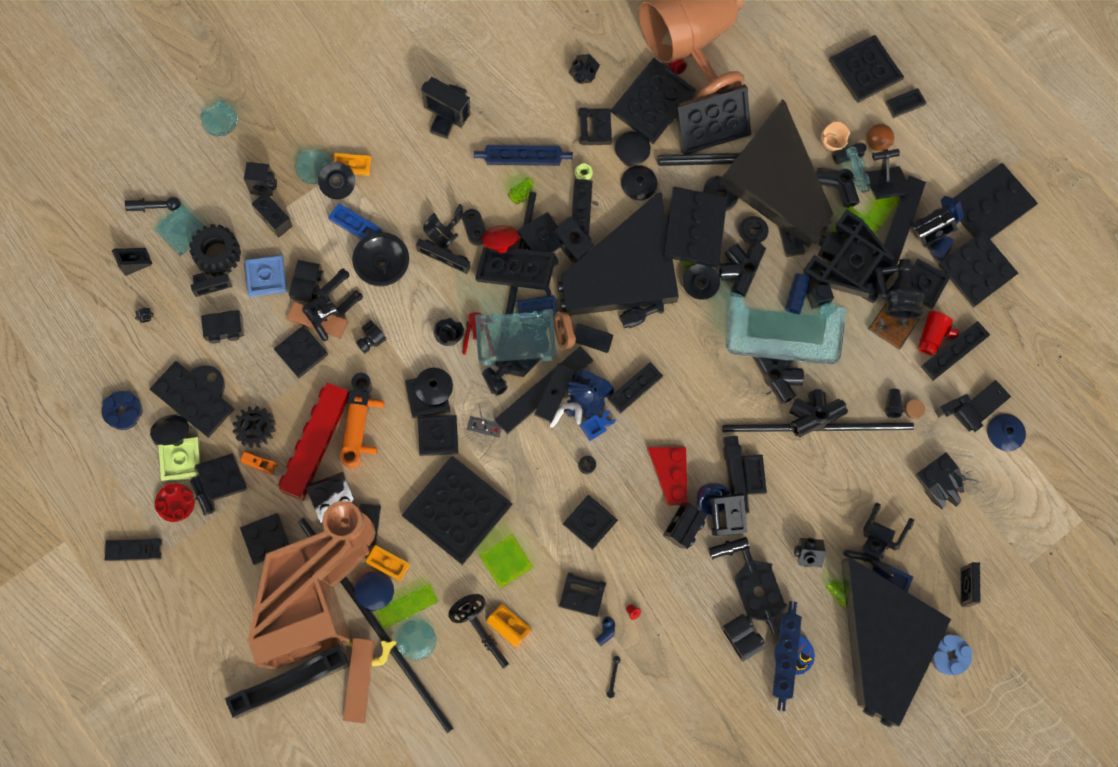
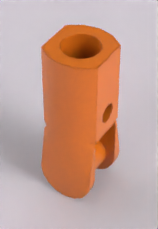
[240,450,278,476]

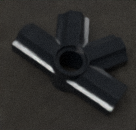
[719,242,766,297]
[752,348,804,404]
[789,389,848,438]

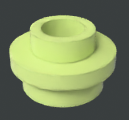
[574,163,593,180]

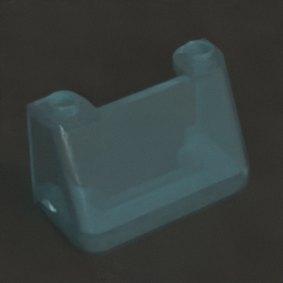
[475,309,556,366]

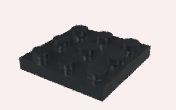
[829,35,904,103]
[938,231,1019,308]

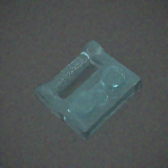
[846,147,870,193]

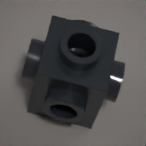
[568,54,600,84]
[794,538,826,567]

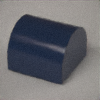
[930,236,954,262]

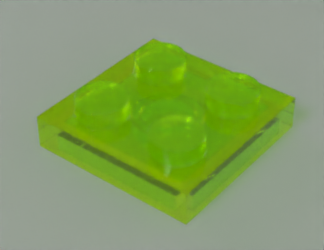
[479,534,534,590]

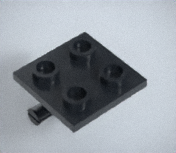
[864,149,912,200]

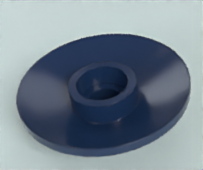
[987,414,1026,451]

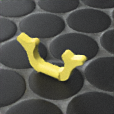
[347,641,397,666]

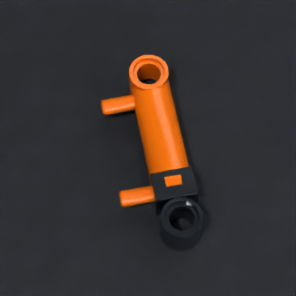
[340,373,385,469]

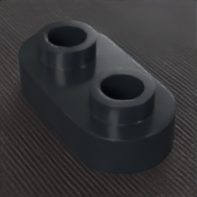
[463,209,486,246]

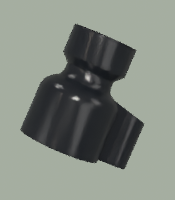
[355,320,387,354]

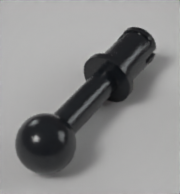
[125,197,181,213]

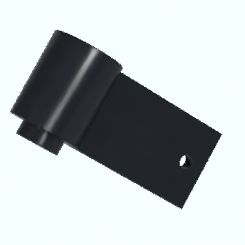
[954,380,1011,433]

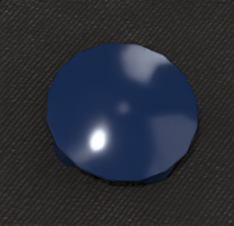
[354,571,394,611]

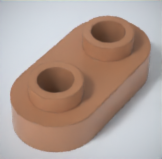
[554,312,576,349]

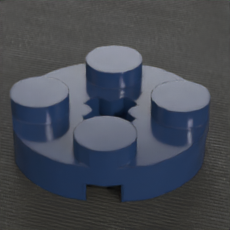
[101,391,143,430]

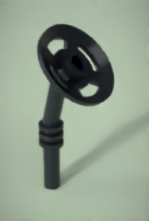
[448,594,509,669]

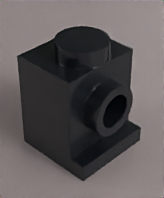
[806,284,834,309]

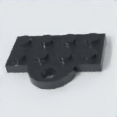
[149,361,234,438]

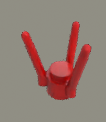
[462,312,495,357]

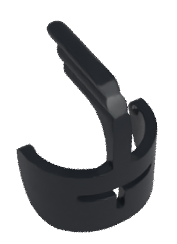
[423,204,463,248]

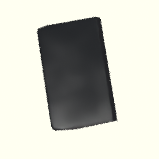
[574,323,614,353]

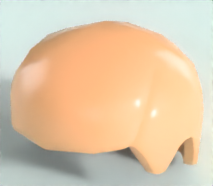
[821,122,850,151]

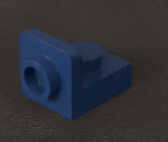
[941,196,964,225]

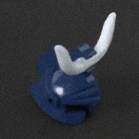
[550,369,614,428]

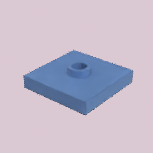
[245,255,287,297]

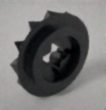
[739,216,769,243]

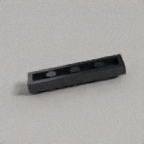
[921,321,990,381]

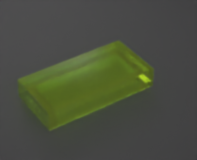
[864,196,899,229]

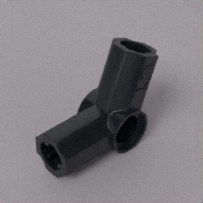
[815,168,860,208]

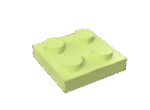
[158,437,201,482]

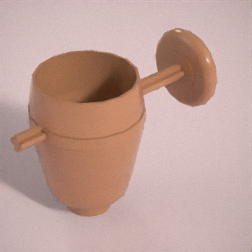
[638,0,744,98]

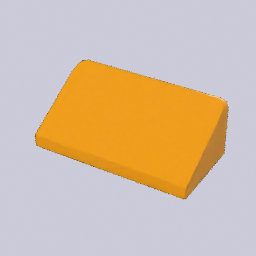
[486,603,532,648]

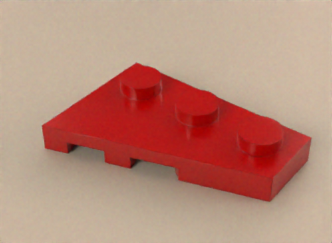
[647,447,688,506]

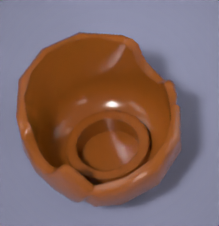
[866,124,894,151]

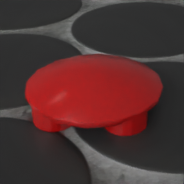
[482,225,519,253]
[154,483,195,522]

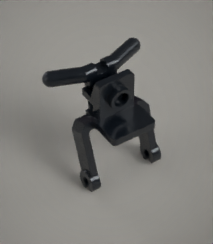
[302,268,363,341]
[843,502,915,578]

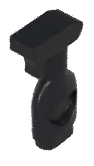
[619,303,664,329]

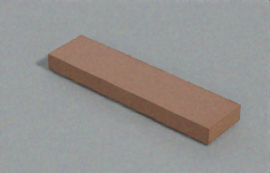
[343,638,375,723]

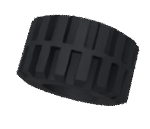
[189,224,241,276]

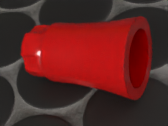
[917,311,953,356]

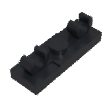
[572,179,593,235]

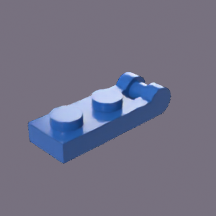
[328,203,382,240]

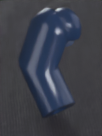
[595,616,615,647]

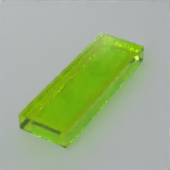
[375,584,439,630]

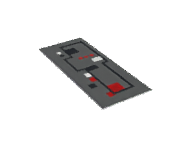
[467,416,502,438]

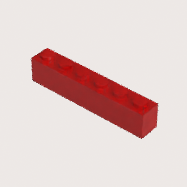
[278,383,349,501]

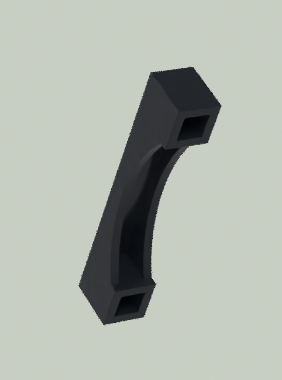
[224,645,350,719]

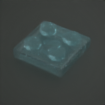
[154,204,203,256]

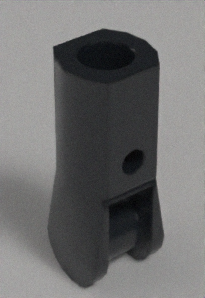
[832,143,867,164]

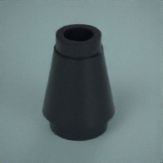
[482,367,508,396]
[884,388,904,418]

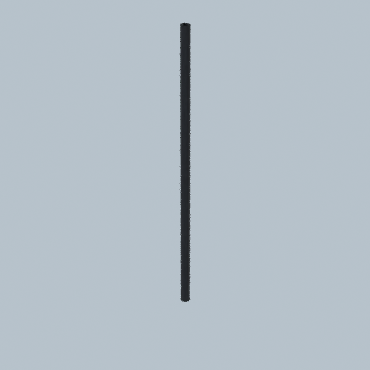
[298,518,454,733]

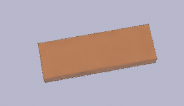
[287,302,348,339]

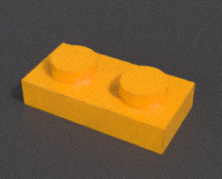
[333,153,372,176]
[365,545,410,582]

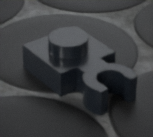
[935,394,971,418]

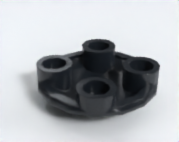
[615,131,651,166]
[150,415,189,446]

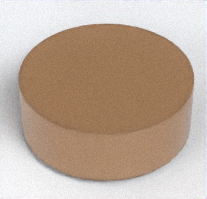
[905,399,925,419]

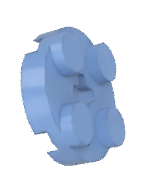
[932,635,972,675]

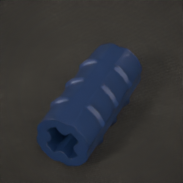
[785,273,810,315]

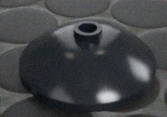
[352,232,409,287]

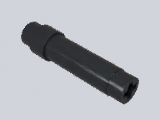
[722,436,750,514]

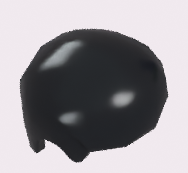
[433,318,464,346]

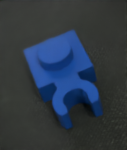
[579,410,616,441]

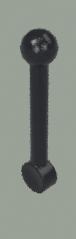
[607,656,621,698]

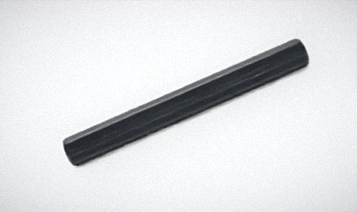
[657,153,748,166]

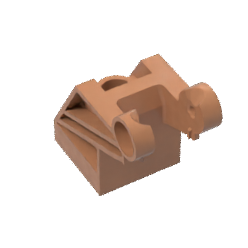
[248,501,376,670]

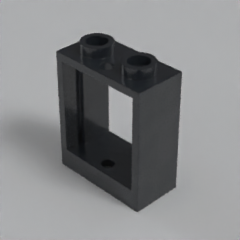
[421,76,471,128]

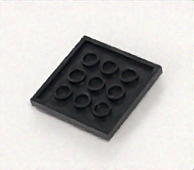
[402,456,513,566]

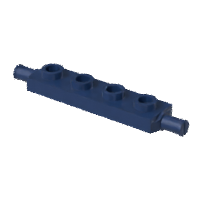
[474,145,573,166]
[772,601,802,712]

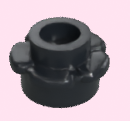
[135,308,154,323]

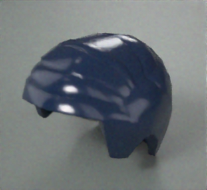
[696,483,730,516]

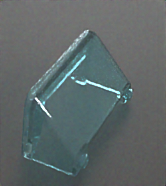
[725,292,847,364]

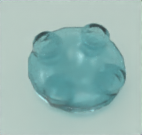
[201,101,238,136]
[295,150,331,185]
[396,620,436,660]

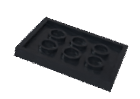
[610,58,696,145]
[675,84,752,154]
[954,163,1038,239]
[663,186,728,268]

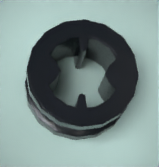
[578,456,596,474]

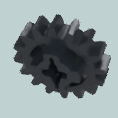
[232,406,276,449]

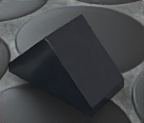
[112,248,152,276]

